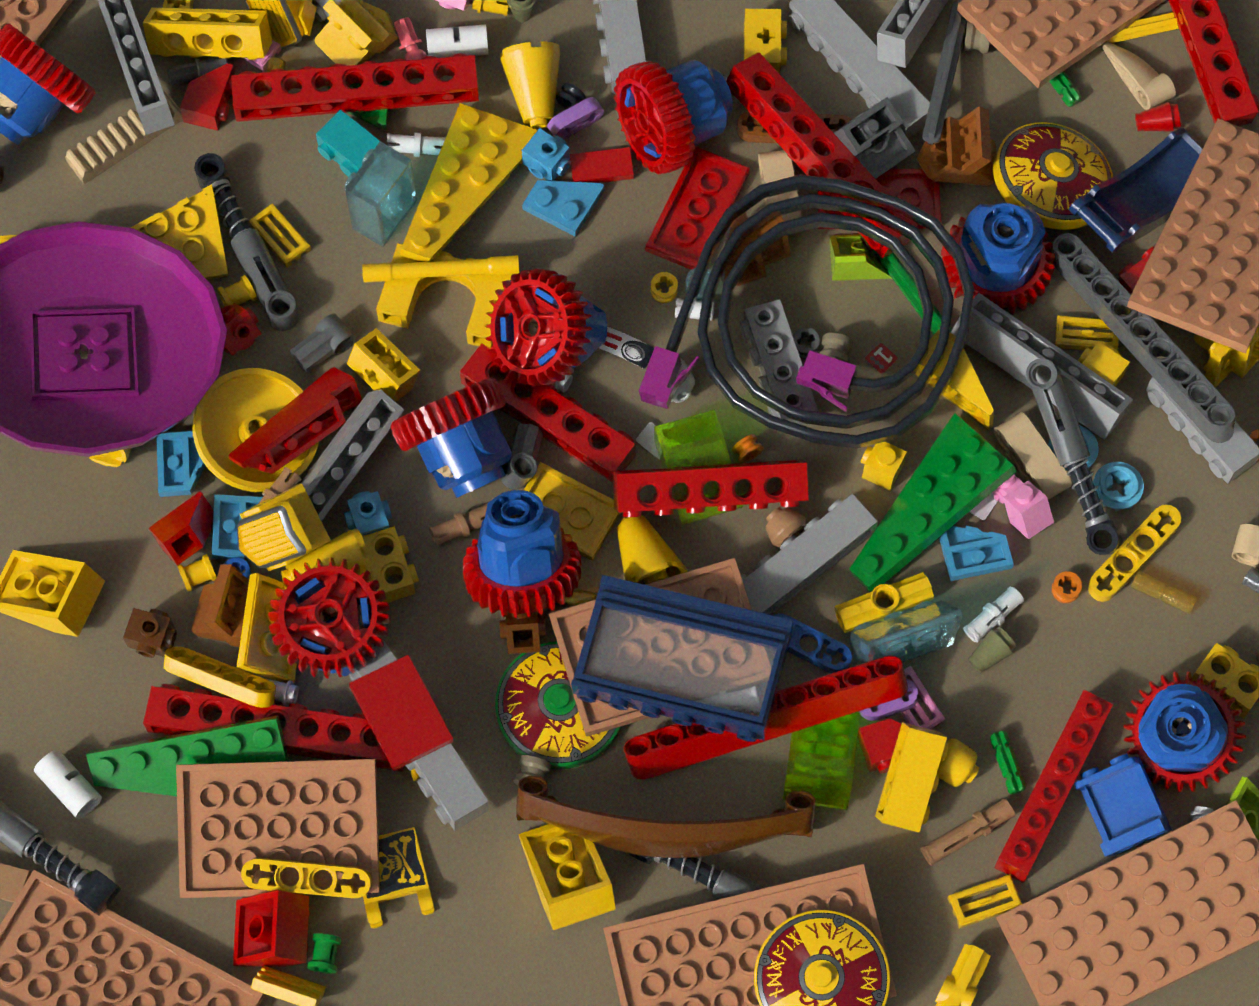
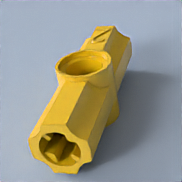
[834,572,934,633]
[935,944,991,1006]

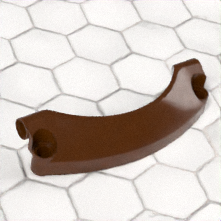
[516,776,816,858]

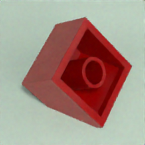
[233,890,310,967]

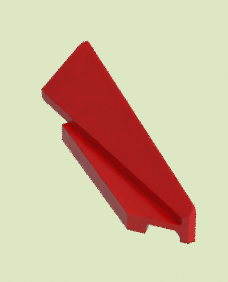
[228,367,362,474]

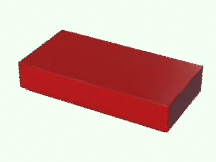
[570,147,634,183]

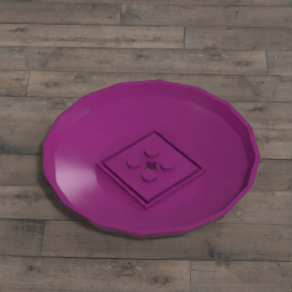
[0,221,227,457]

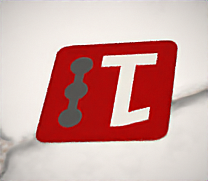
[865,343,898,374]

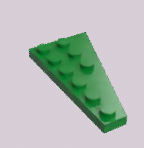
[86,715,289,796]

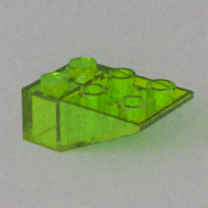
[654,409,743,525]
[782,712,860,810]

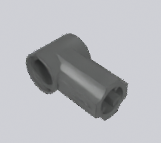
[290,313,356,373]
[501,423,544,490]

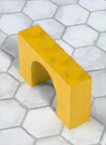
[376,243,512,348]

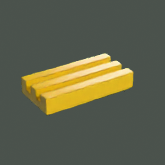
[248,203,311,268]
[1055,315,1119,350]
[948,874,1022,929]
[251,965,326,1006]

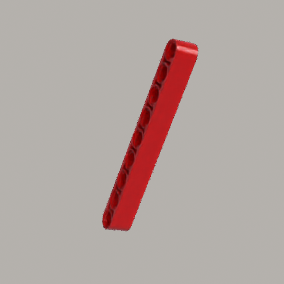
[624,656,908,780]

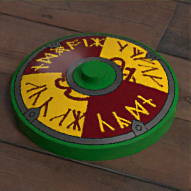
[495,641,622,769]

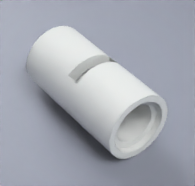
[426,24,489,58]
[34,749,102,819]

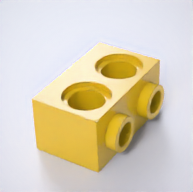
[362,526,419,602]
[1192,643,1259,719]

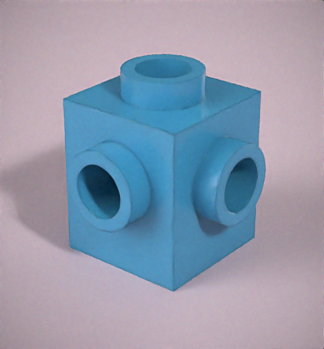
[522,128,571,181]
[344,491,392,536]

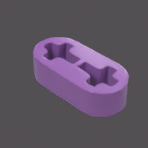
[547,97,604,139]
[859,679,918,721]

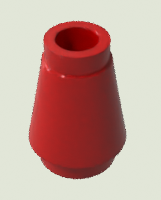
[1135,102,1181,132]

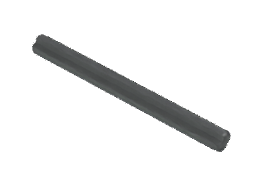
[922,0,967,145]

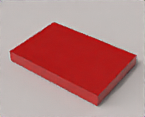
[349,655,453,771]

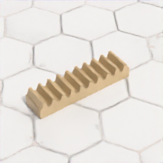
[65,91,183,184]

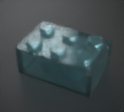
[344,141,417,247]

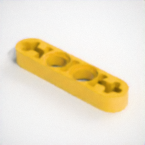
[1088,504,1181,602]
[164,646,276,708]
[241,858,372,898]

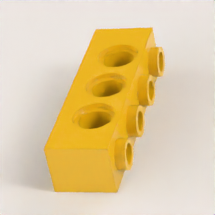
[143,7,272,60]

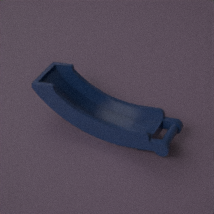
[1069,128,1203,253]

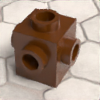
[123,608,177,658]
[499,611,546,654]

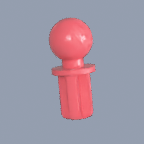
[394,17,427,60]

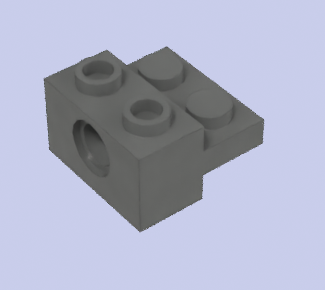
[833,97,915,179]

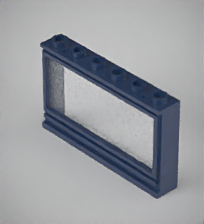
[571,575,793,742]

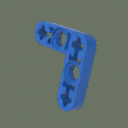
[739,613,852,697]

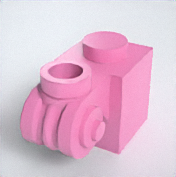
[992,474,1054,539]

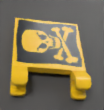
[363,827,435,929]

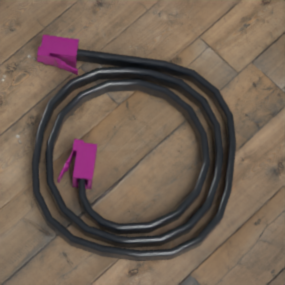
[639,175,974,449]

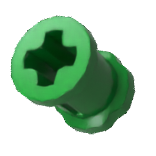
[307,933,342,974]

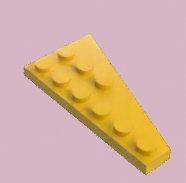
[400,103,538,262]
[130,184,229,280]

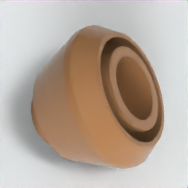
[765,507,807,548]

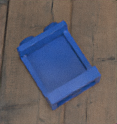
[1074,754,1172,857]

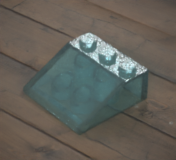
[849,600,963,665]

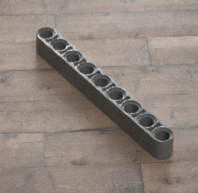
[1053,233,1235,443]

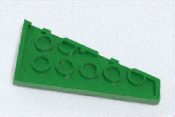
[849,413,1016,592]

